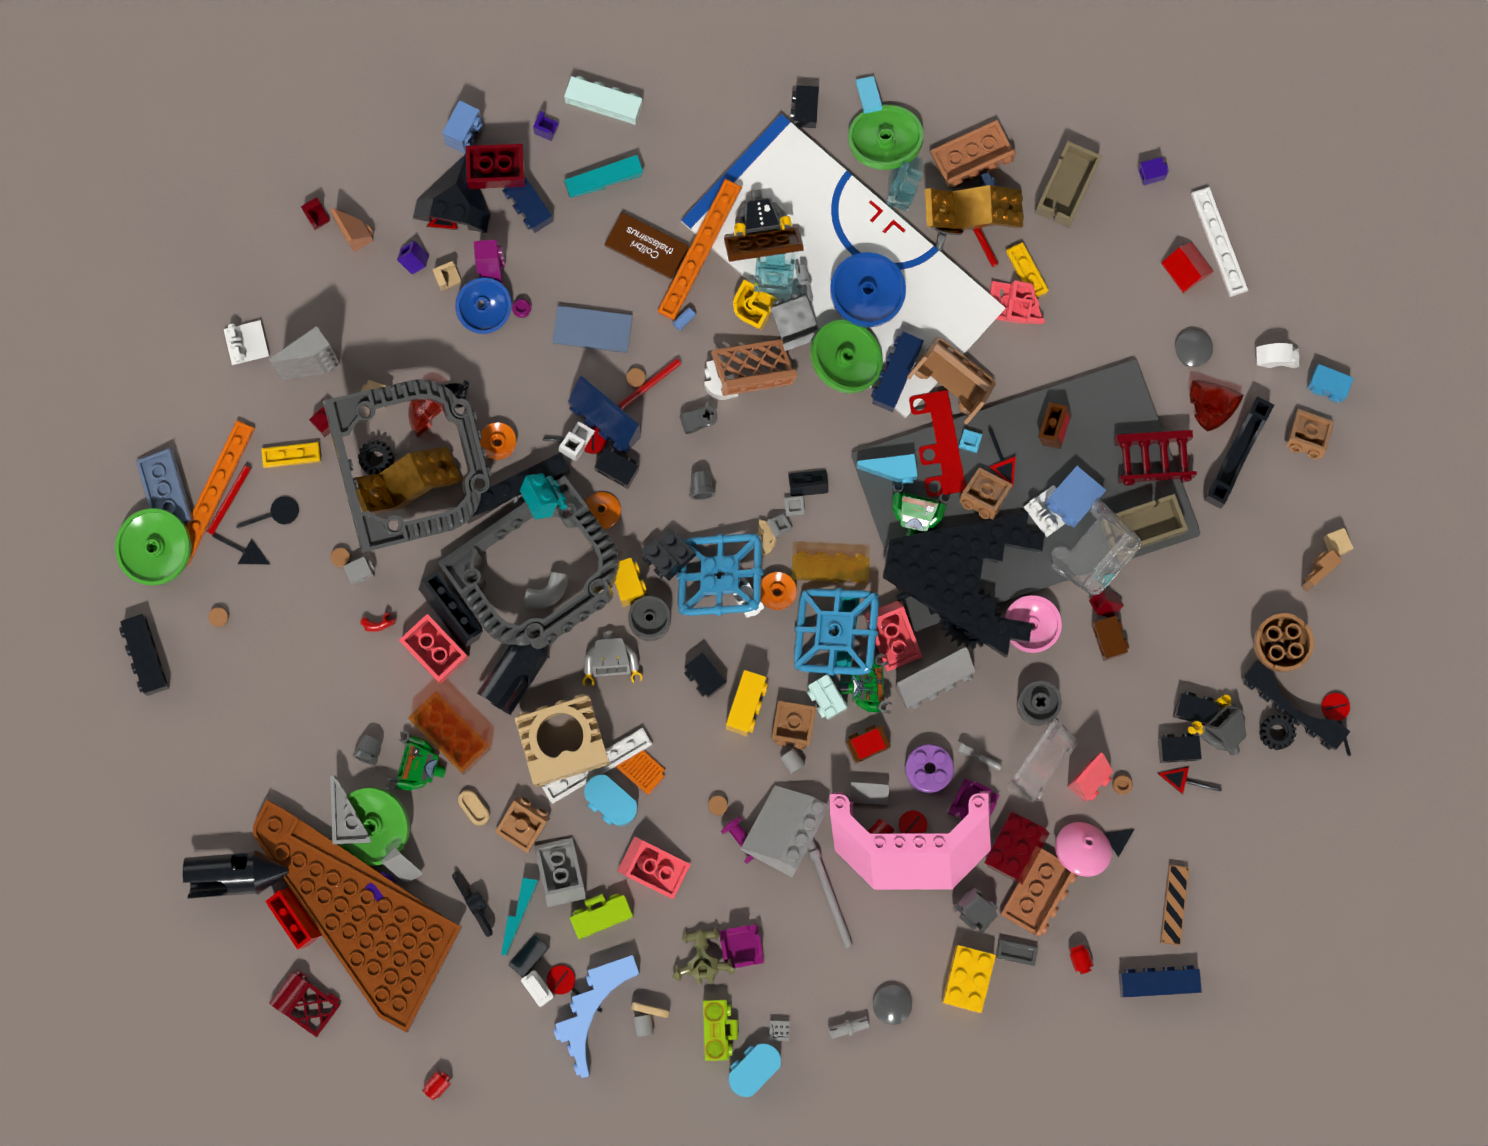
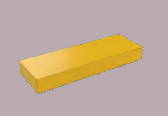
[1005,242,1049,298]
[261,442,321,468]

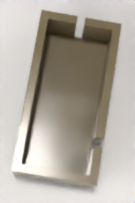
[1035,141,1102,228]
[1099,494,1188,558]

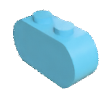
[584,775,637,826]
[729,1044,781,1097]

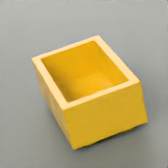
[726,670,769,737]
[942,945,996,1013]

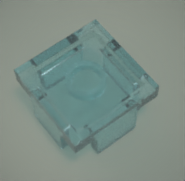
[887,161,923,211]
[754,253,795,295]

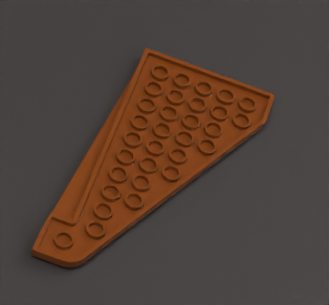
[253,800,463,1032]

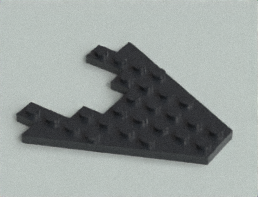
[883,512,1045,657]

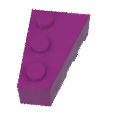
[474,240,505,285]

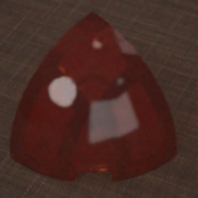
[1190,380,1244,431]
[408,400,443,438]

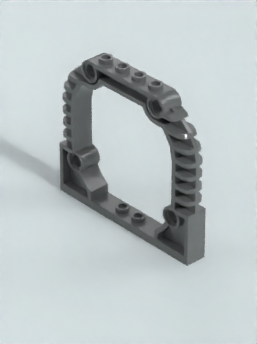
[323,379,491,553]
[438,475,619,649]

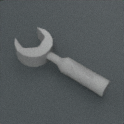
[958,744,1002,771]

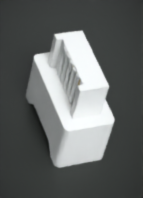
[521,970,554,1007]

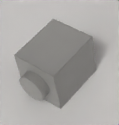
[343,557,375,586]

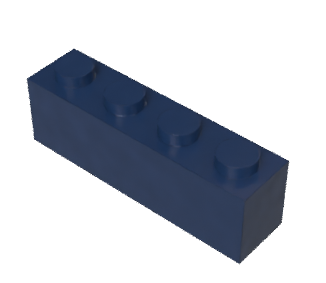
[502,177,553,233]
[871,332,924,412]
[1119,965,1202,998]

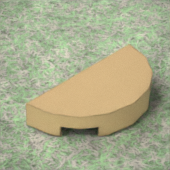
[758,519,776,557]

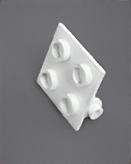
[224,320,269,365]
[1024,485,1065,537]

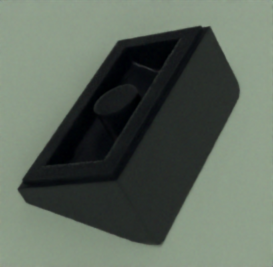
[788,470,828,497]
[509,936,549,978]

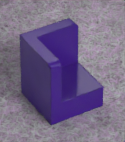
[533,111,559,141]
[397,240,429,274]

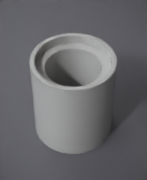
[780,748,805,774]
[633,1015,654,1037]

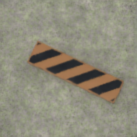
[1160,865,1189,946]

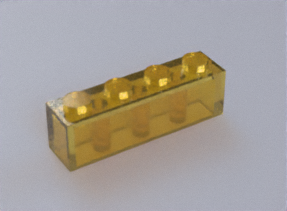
[791,551,870,583]

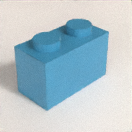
[1307,364,1354,403]

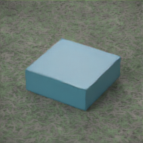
[958,429,982,453]

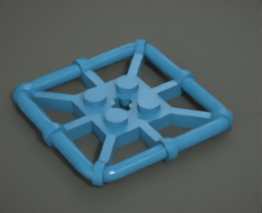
[677,533,763,616]
[794,588,879,676]

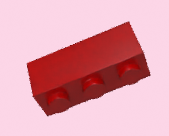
[265,888,322,950]

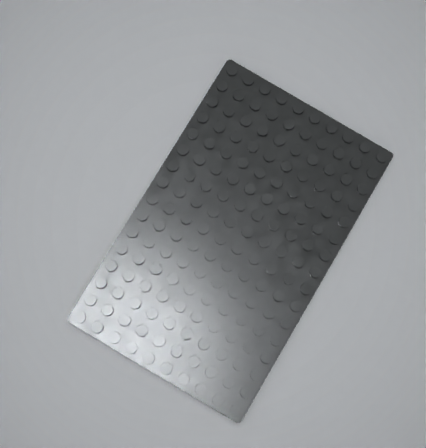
[851,360,1200,631]

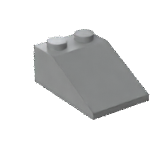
[534,838,586,907]

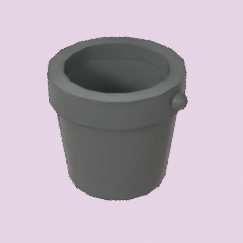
[689,471,716,500]
[353,735,382,766]

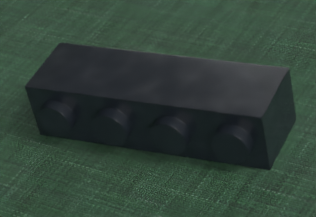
[418,571,483,649]
[119,614,169,696]

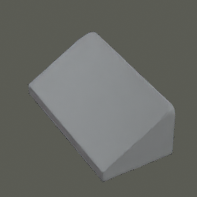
[849,782,889,805]
[381,848,423,883]

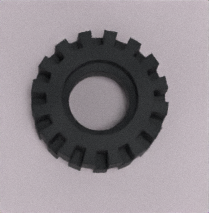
[358,440,394,475]
[1259,714,1297,750]

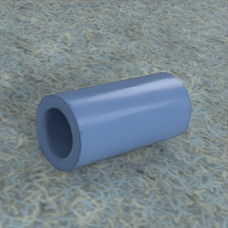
[672,307,696,331]

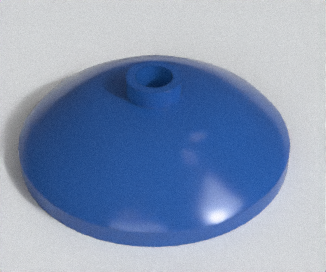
[455,277,512,334]

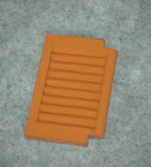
[616,750,666,795]

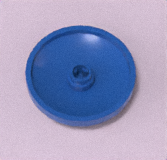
[830,252,906,327]

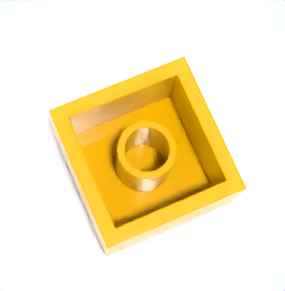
[615,558,647,607]

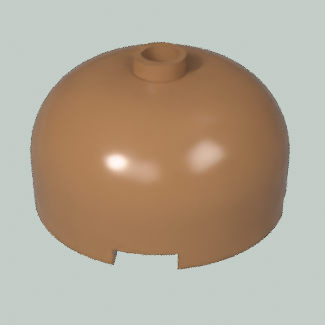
[1254,613,1314,672]

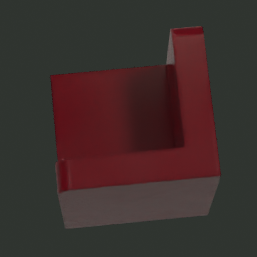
[301,197,330,230]
[1089,587,1124,618]

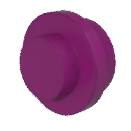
[512,299,531,318]

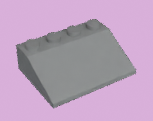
[268,326,340,380]
[896,647,975,710]
[740,786,830,877]

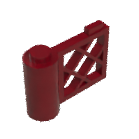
[269,970,340,1038]

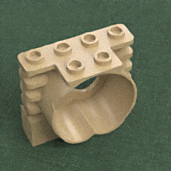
[515,694,610,788]

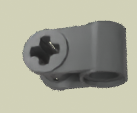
[679,406,717,434]

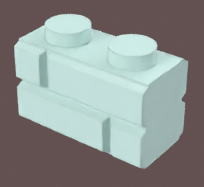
[807,674,848,720]

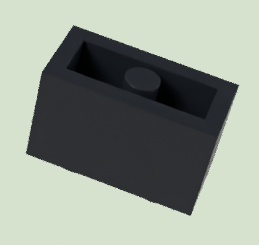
[790,85,819,128]
[594,448,639,489]
[684,652,726,699]
[1173,691,1219,726]
[1158,733,1202,763]

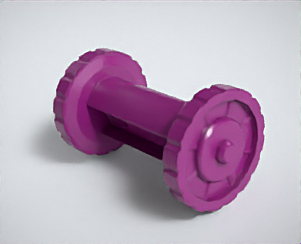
[720,815,755,864]

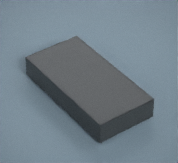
[996,939,1038,966]

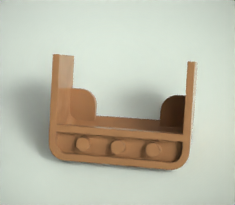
[907,337,996,424]

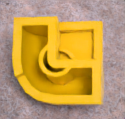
[733,280,778,331]

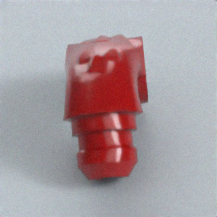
[360,612,396,632]

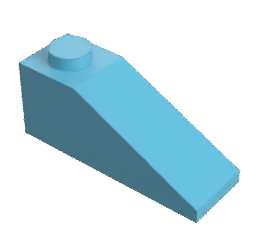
[857,454,917,484]

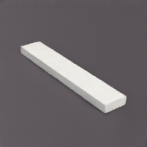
[1191,187,1248,297]
[542,728,652,804]

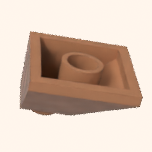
[330,208,373,252]

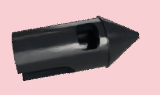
[476,634,550,716]
[183,850,289,899]

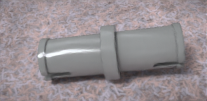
[795,264,813,303]
[828,1016,869,1039]

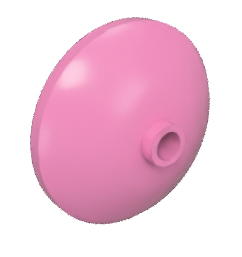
[1004,595,1062,653]
[1055,822,1112,877]

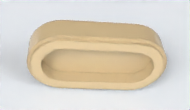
[458,790,490,826]
[631,1002,670,1019]

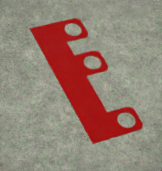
[909,390,966,497]

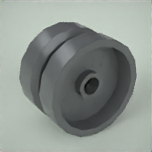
[628,596,671,641]
[1016,681,1062,726]

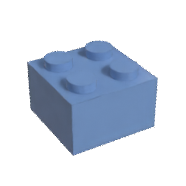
[442,100,483,154]

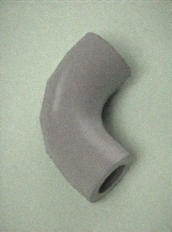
[524,572,569,608]

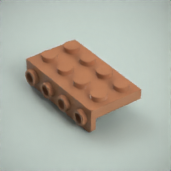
[930,120,1016,188]
[1000,849,1078,937]

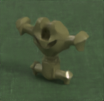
[672,927,736,985]

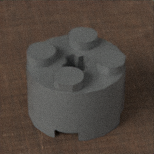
[953,888,998,934]

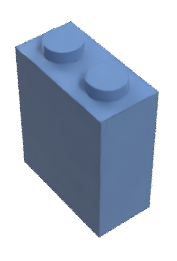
[1045,466,1106,528]

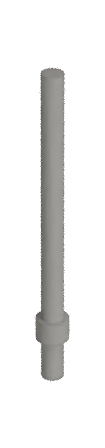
[808,840,853,948]

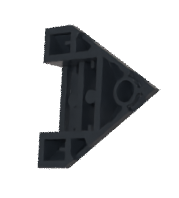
[413,154,490,233]

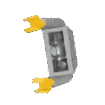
[582,631,642,687]

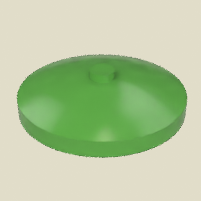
[848,105,923,170]
[810,320,883,394]
[115,508,192,586]
[338,787,410,866]

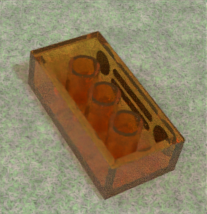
[408,691,492,776]

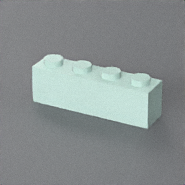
[564,76,643,125]

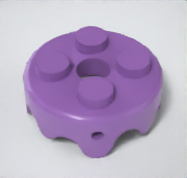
[905,744,954,794]

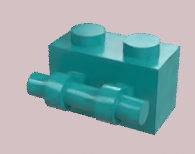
[520,473,567,520]

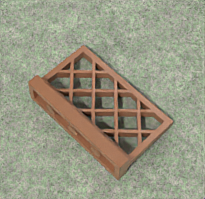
[711,339,798,396]

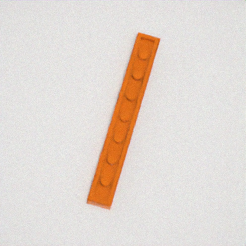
[657,179,742,321]
[186,420,255,566]

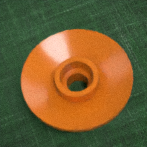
[479,422,517,460]
[585,492,621,530]
[761,572,797,610]

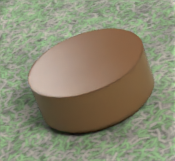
[626,368,645,388]
[331,548,351,568]
[208,608,229,628]
[1112,775,1133,795]
[708,796,728,816]

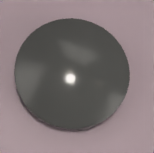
[1175,330,1213,367]
[873,985,912,1025]

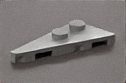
[330,775,371,844]

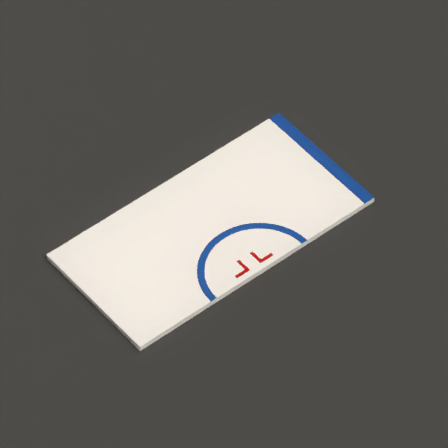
[681,114,1005,419]

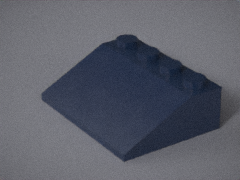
[568,376,641,454]

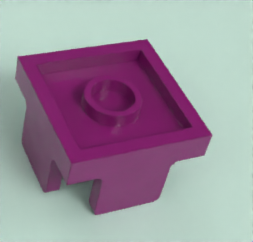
[948,778,1000,820]
[719,924,764,968]

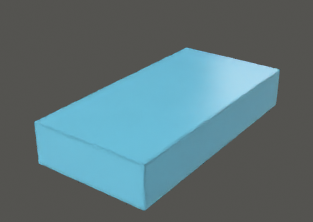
[856,76,882,114]

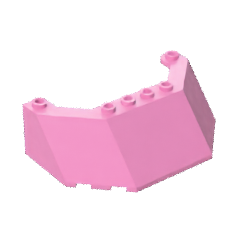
[830,791,991,890]

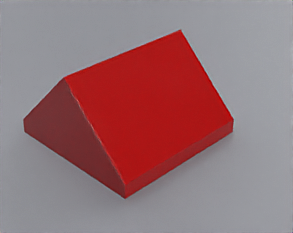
[1161,242,1214,293]

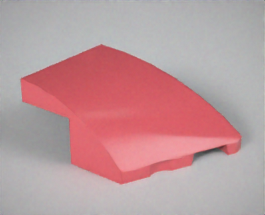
[989,280,1045,324]

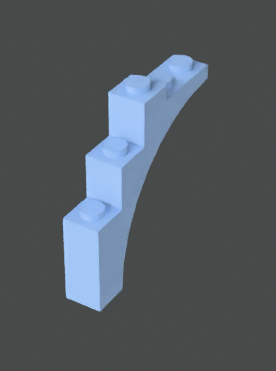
[553,955,639,1078]

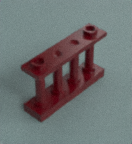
[1114,430,1197,486]

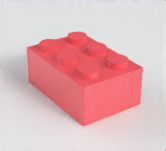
[399,614,469,685]

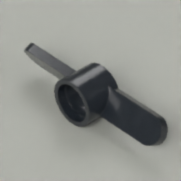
[452,871,493,937]

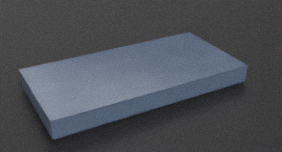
[552,306,632,353]
[136,448,193,524]

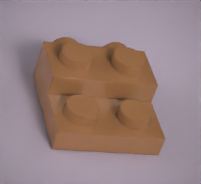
[1286,409,1334,459]
[960,467,1013,520]
[1301,548,1342,592]
[771,700,816,750]
[495,797,550,853]

